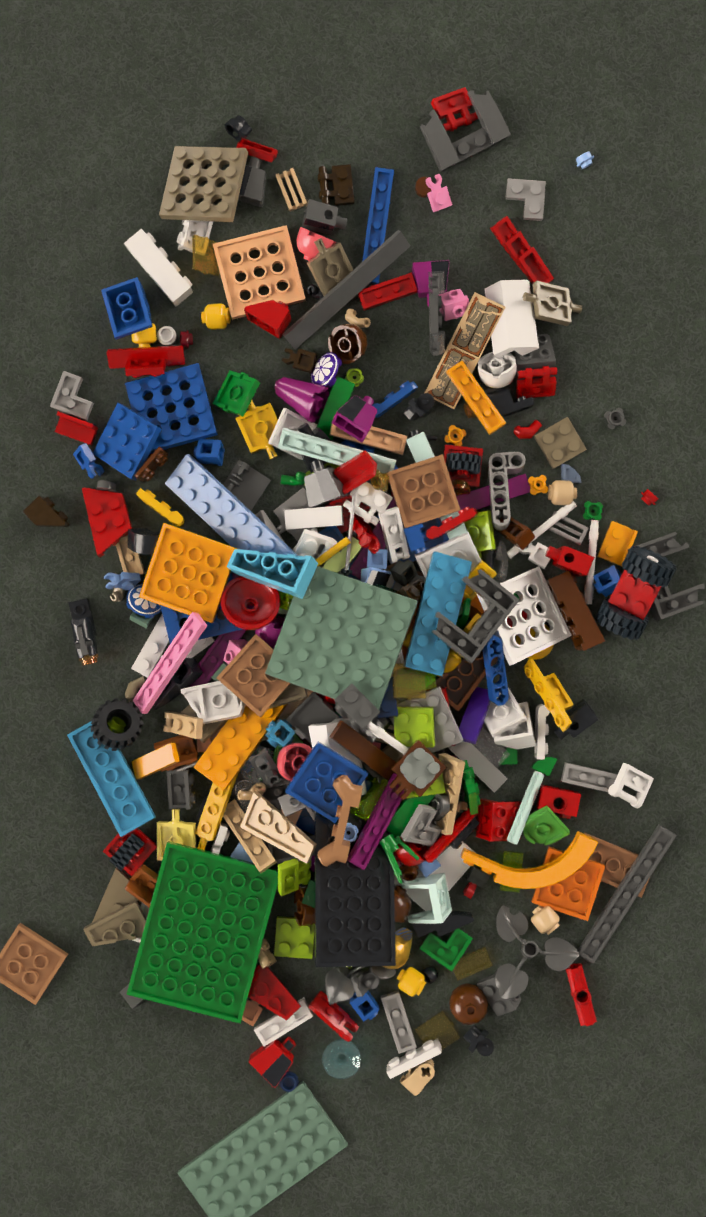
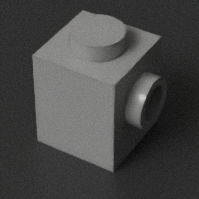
[277,794,308,817]

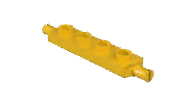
[195,774,238,850]

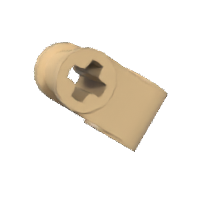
[400,1058,435,1096]

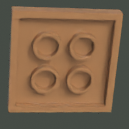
[386,454,460,529]
[217,634,291,718]
[0,923,68,1005]

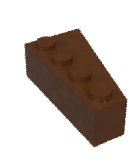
[546,571,605,651]

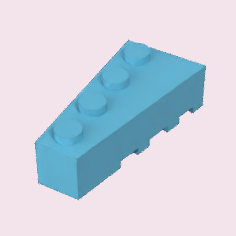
[226,549,318,599]

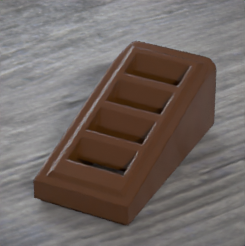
[494,517,535,550]

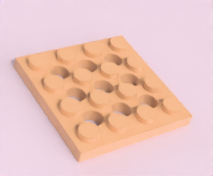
[213,225,306,320]

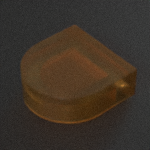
[451,480,471,495]

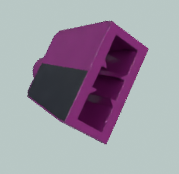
[412,260,449,307]
[331,396,377,443]

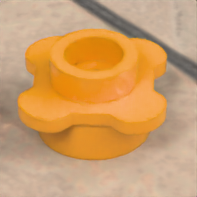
[444,425,466,446]
[528,475,548,495]

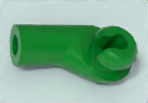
[280,472,306,486]

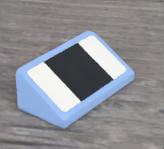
[361,567,396,591]

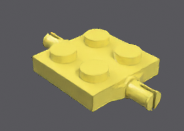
[157,809,196,861]

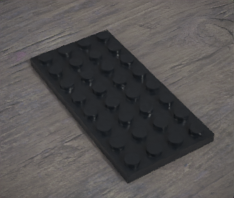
[315,803,396,967]

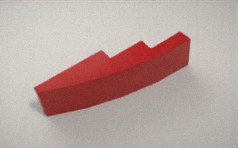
[490,216,554,284]

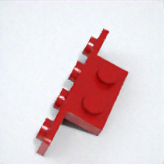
[106,345,185,378]

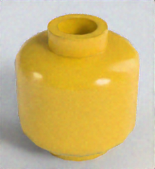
[201,303,231,330]
[131,323,157,348]
[397,967,427,997]

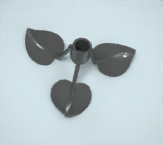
[495,905,580,999]
[325,966,396,1005]

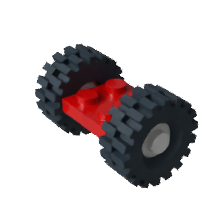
[595,546,677,640]

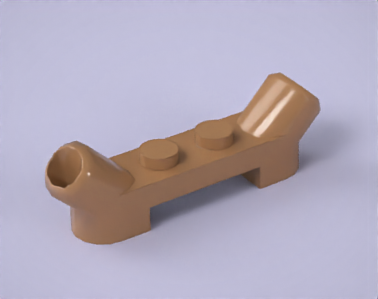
[317,775,363,867]

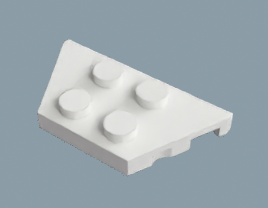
[180,681,246,724]

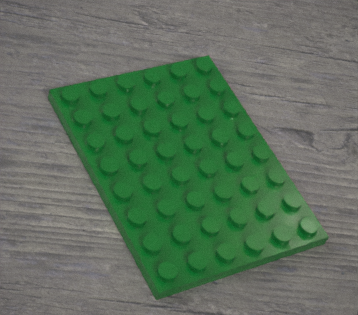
[127,841,278,1024]

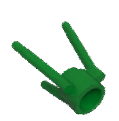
[380,834,419,884]

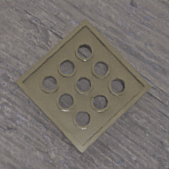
[159,146,248,222]

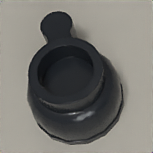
[225,115,252,141]

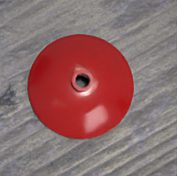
[221,576,280,630]

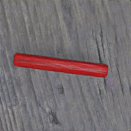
[423,809,480,863]

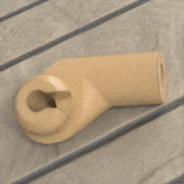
[345,309,371,328]
[238,782,266,800]

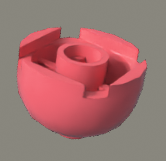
[296,227,336,261]
[277,743,312,781]

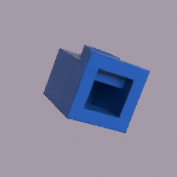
[194,439,225,466]
[404,523,428,553]
[593,565,622,597]
[350,991,379,1022]

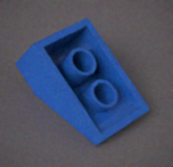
[101,277,153,340]

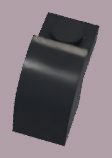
[128,528,161,555]

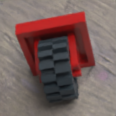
[443,445,483,488]
[103,828,157,876]

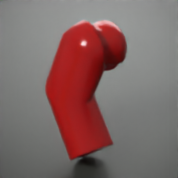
[513,420,542,439]

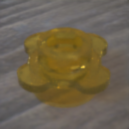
[371,470,389,492]

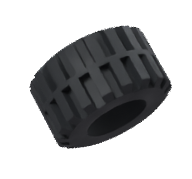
[91,698,143,751]

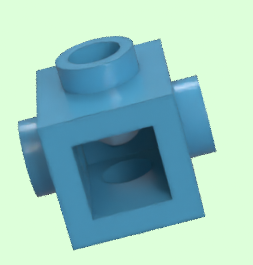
[265,719,295,748]

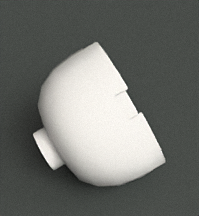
[478,352,517,388]

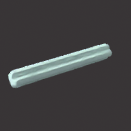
[507,771,544,844]

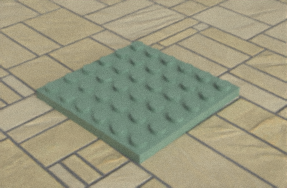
[265,566,418,710]

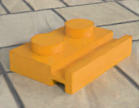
[597,521,638,567]

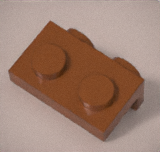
[154,735,198,771]
[125,864,158,908]

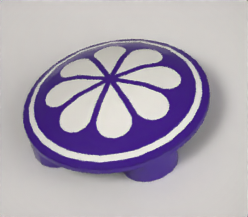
[311,352,342,387]

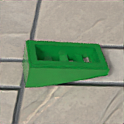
[456,598,471,630]

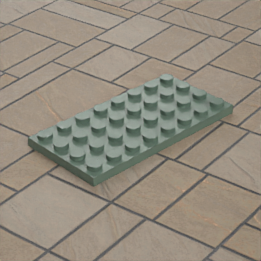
[178,1081,348,1217]

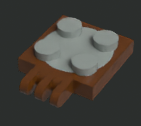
[389,740,447,800]

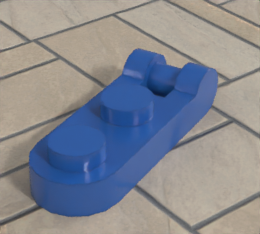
[372,380,418,418]

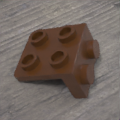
[134,447,169,483]

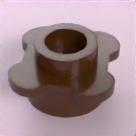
[399,865,419,881]

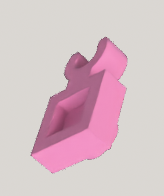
[426,174,452,212]

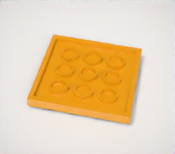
[139,523,238,623]

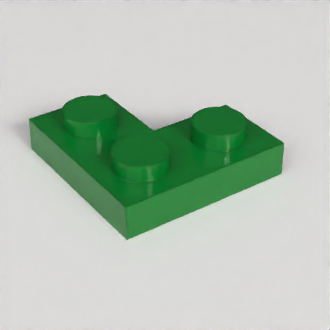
[419,928,473,971]

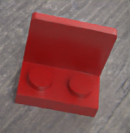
[476,799,521,842]

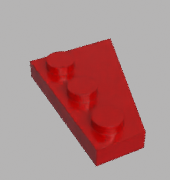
[248,964,302,1020]

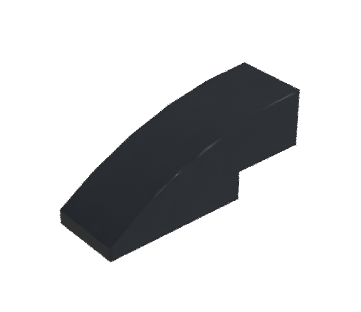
[152,658,203,710]
[412,911,475,938]

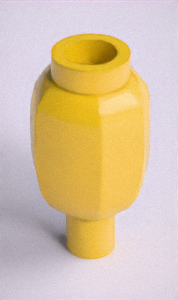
[436,649,461,677]

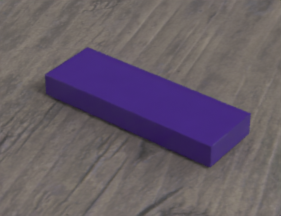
[459,687,491,744]

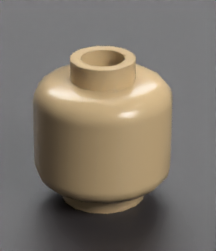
[548,480,577,506]
[531,905,560,935]

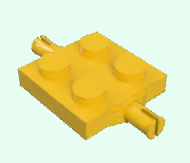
[236,400,278,459]

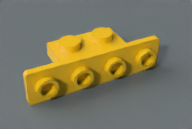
[524,658,574,732]

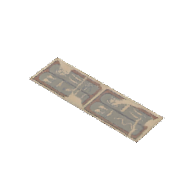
[425,292,505,409]

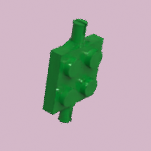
[462,760,481,815]

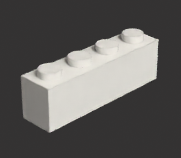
[124,229,193,307]

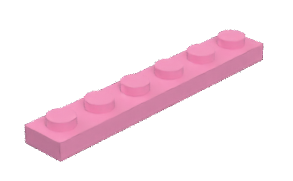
[133,612,208,714]

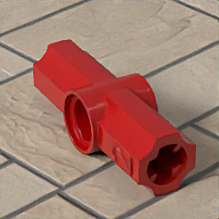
[565,963,597,1026]

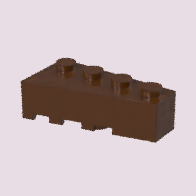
[427,640,498,711]

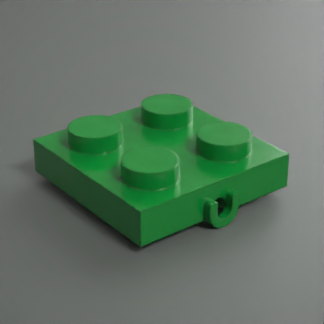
[213,370,260,417]

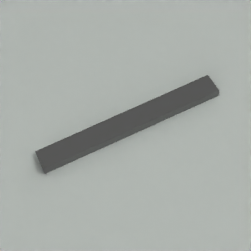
[282,230,411,350]
[577,824,677,964]

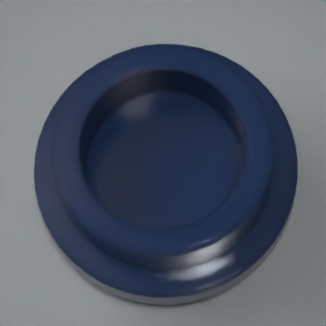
[279,1071,299,1092]

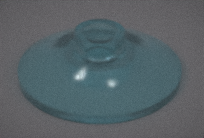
[322,1039,361,1079]

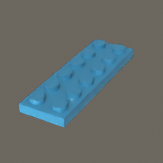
[404,552,472,676]
[67,721,156,837]

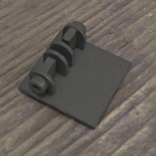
[223,460,271,511]

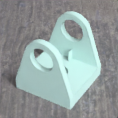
[401,873,452,924]

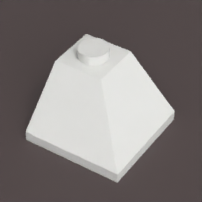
[494,702,536,749]

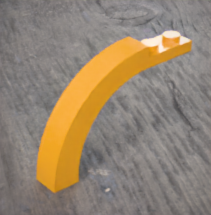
[461,831,598,889]

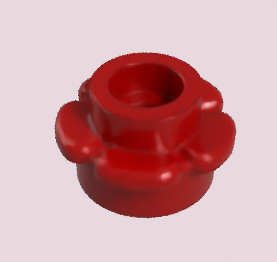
[641,489,658,506]

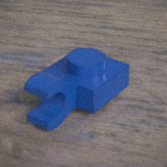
[73,443,104,479]

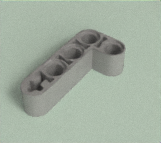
[488,452,526,531]

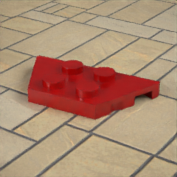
[82,487,132,557]

